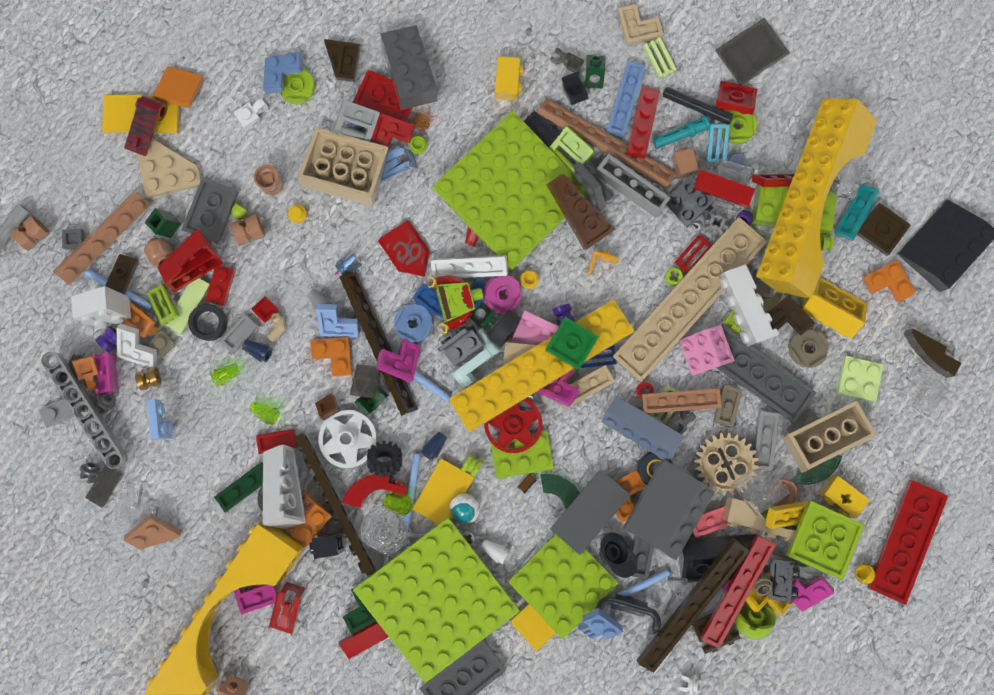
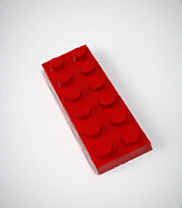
[867,480,948,605]

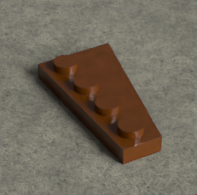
[546,174,616,250]

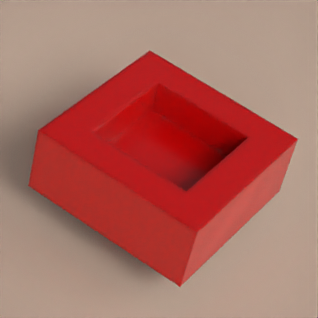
[251,296,279,323]

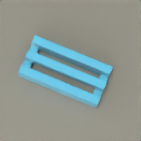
[707,124,730,163]

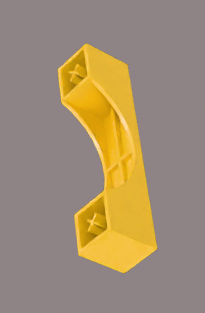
[756,98,877,299]
[144,521,306,695]

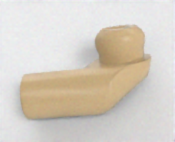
[267,313,285,342]

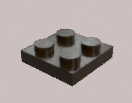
[857,203,911,256]

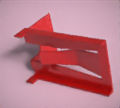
[268,582,306,636]

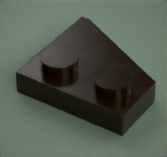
[324,39,361,82]

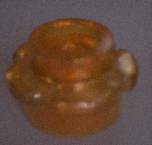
[412,113,430,131]

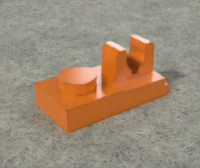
[123,302,159,338]

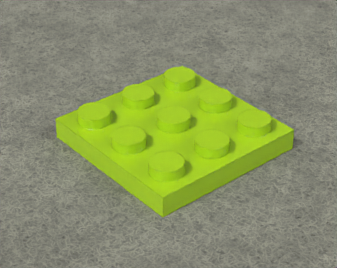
[786,500,865,581]

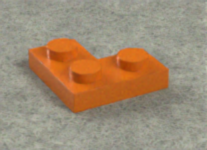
[862,260,916,303]
[310,337,352,377]
[615,470,646,523]

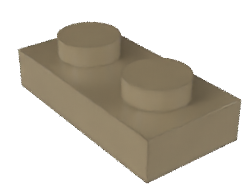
[713,385,743,427]

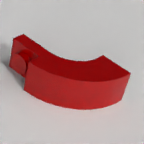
[342,474,408,508]

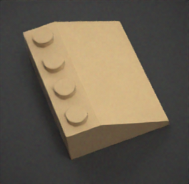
[298,127,389,207]

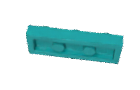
[834,184,880,241]

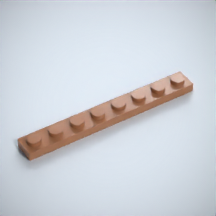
[537,98,676,188]

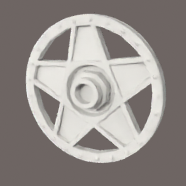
[318,410,377,468]

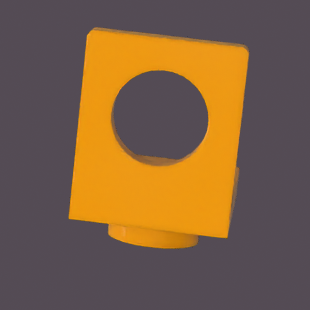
[587,251,619,277]

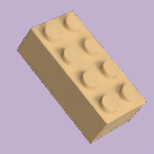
[782,401,877,473]

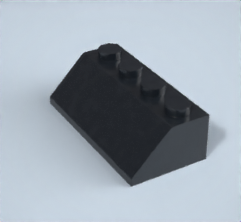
[679,534,756,583]

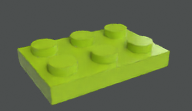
[490,431,554,479]

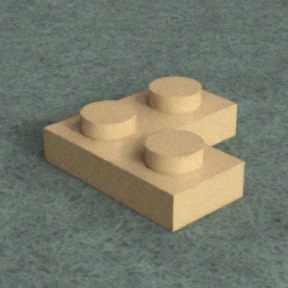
[618,4,663,46]

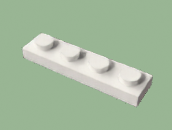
[431,255,508,278]

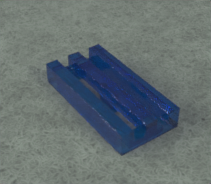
[580,345,617,369]

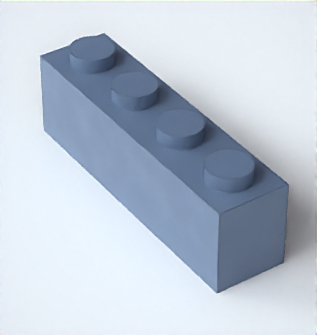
[601,396,684,462]

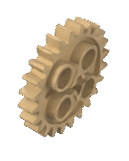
[695,432,759,496]

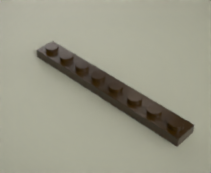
[339,272,418,416]
[295,433,376,576]
[637,538,750,673]

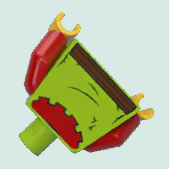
[427,275,483,334]

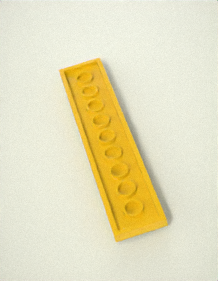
[449,299,634,433]

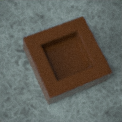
[315,394,340,421]

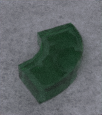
[794,455,842,485]
[540,473,580,509]

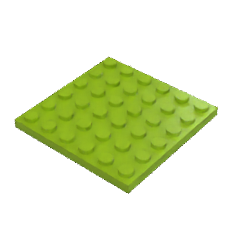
[431,110,588,271]
[353,517,520,683]

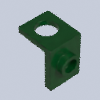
[584,55,605,89]
[470,303,497,330]

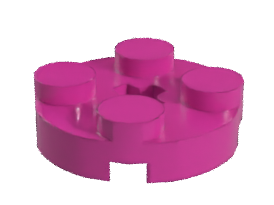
[483,276,521,313]

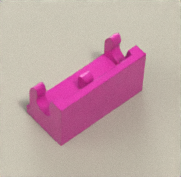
[93,352,118,394]

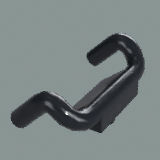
[595,593,661,635]

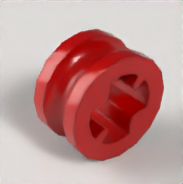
[635,382,654,399]

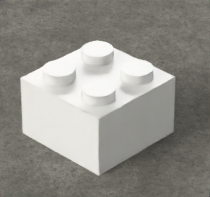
[71,286,131,329]

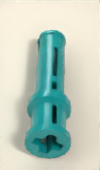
[652,115,710,149]

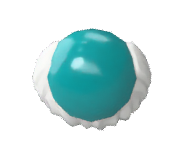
[449,493,480,524]

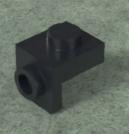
[561,71,589,106]

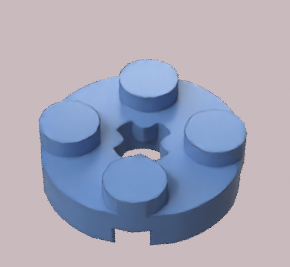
[394,304,433,343]

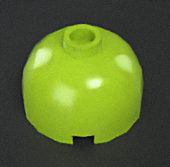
[735,601,776,640]

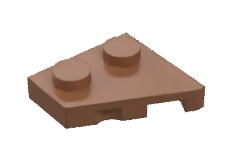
[124,513,181,550]

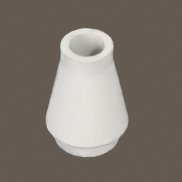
[480,539,510,565]

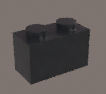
[309,532,344,559]

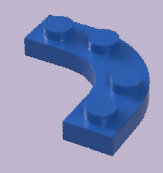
[412,277,486,318]

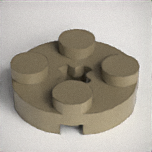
[788,329,829,368]

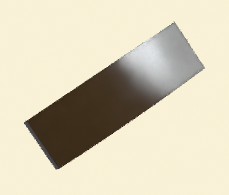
[904,329,961,378]

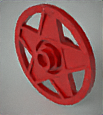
[484,398,542,453]

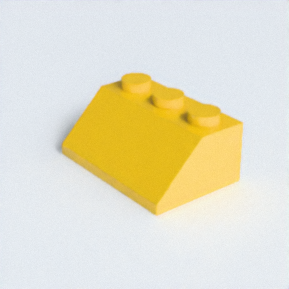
[801,277,868,339]

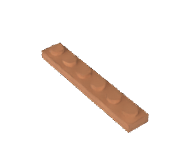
[53,191,151,285]

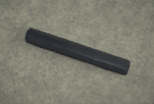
[663,87,733,125]

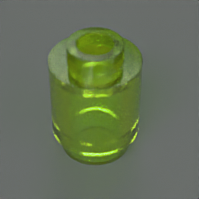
[383,492,413,516]

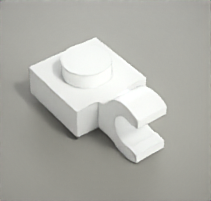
[233,98,269,130]

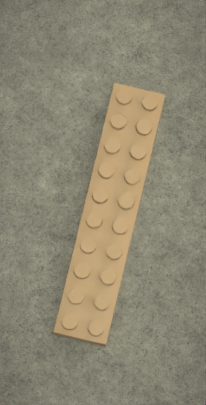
[612,217,767,383]

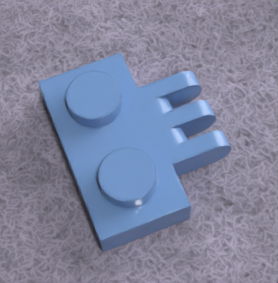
[578,608,623,639]

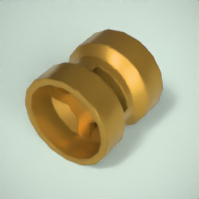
[135,367,162,391]

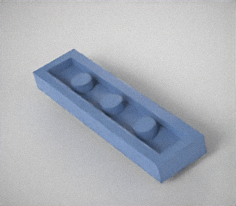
[606,61,646,138]

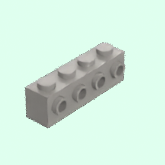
[595,153,670,218]

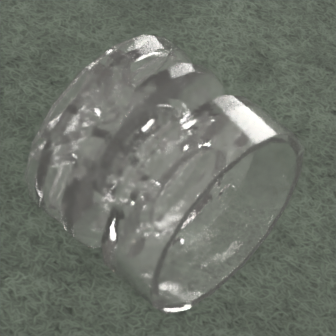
[361,507,411,556]

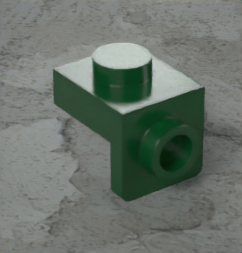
[354,382,389,415]

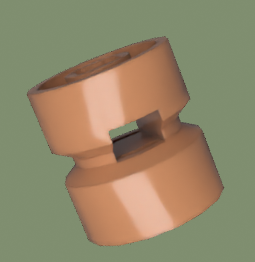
[254,165,284,195]
[231,214,266,246]
[10,215,50,251]

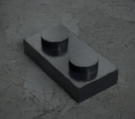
[523,110,560,148]

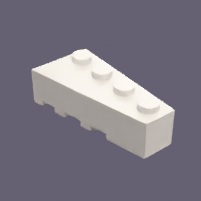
[719,264,779,347]
[263,445,306,529]

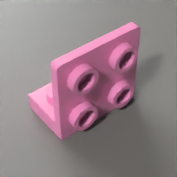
[510,311,559,345]
[679,325,735,376]

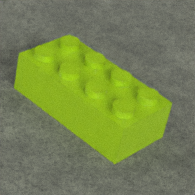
[751,185,837,235]

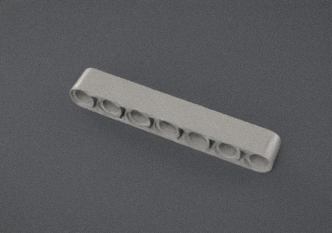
[41,352,127,469]

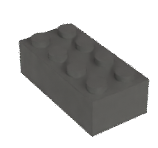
[380,25,437,110]

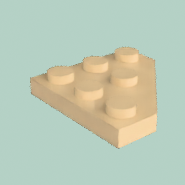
[136,139,202,199]

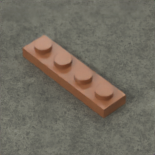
[641,388,722,414]

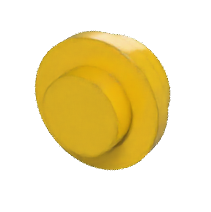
[288,204,307,223]
[520,270,539,289]
[855,564,875,584]

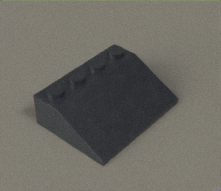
[897,199,994,292]

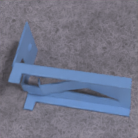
[380,146,418,183]

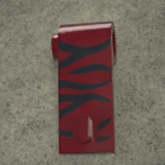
[124,95,167,156]

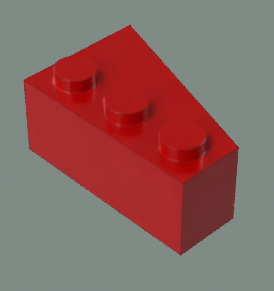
[157,228,223,293]

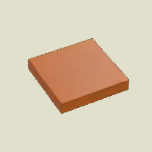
[153,66,204,108]

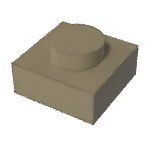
[148,330,176,357]

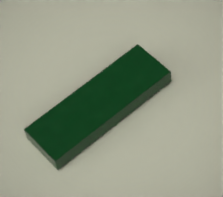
[214,462,263,513]

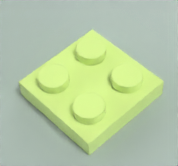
[836,356,883,402]

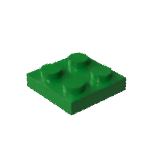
[545,317,599,371]

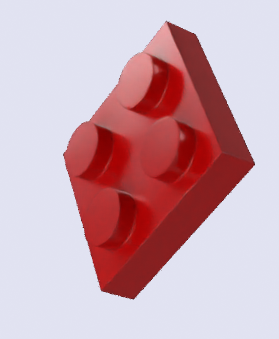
[715,81,758,115]

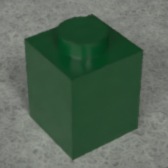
[144,208,181,238]

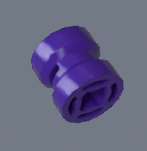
[552,304,576,326]
[95,326,117,353]

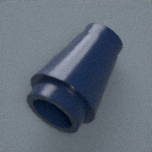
[242,340,272,362]
[421,431,447,461]

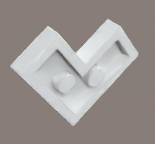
[117,324,157,368]

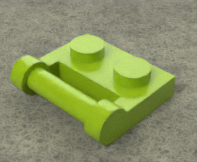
[549,126,596,176]

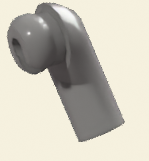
[692,213,705,232]

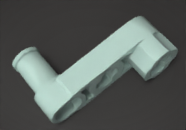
[452,328,501,390]

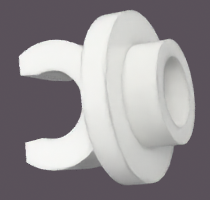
[680,675,701,695]

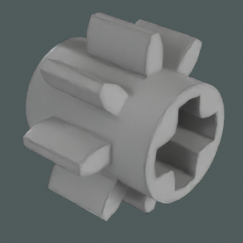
[705,213,728,237]
[459,526,480,547]

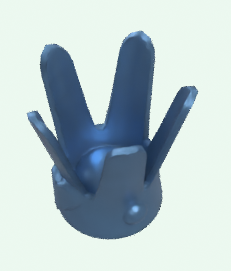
[335,249,362,275]

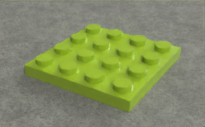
[508,534,619,639]

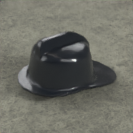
[599,532,638,578]

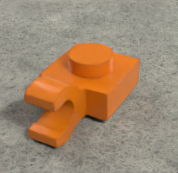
[71,355,98,391]

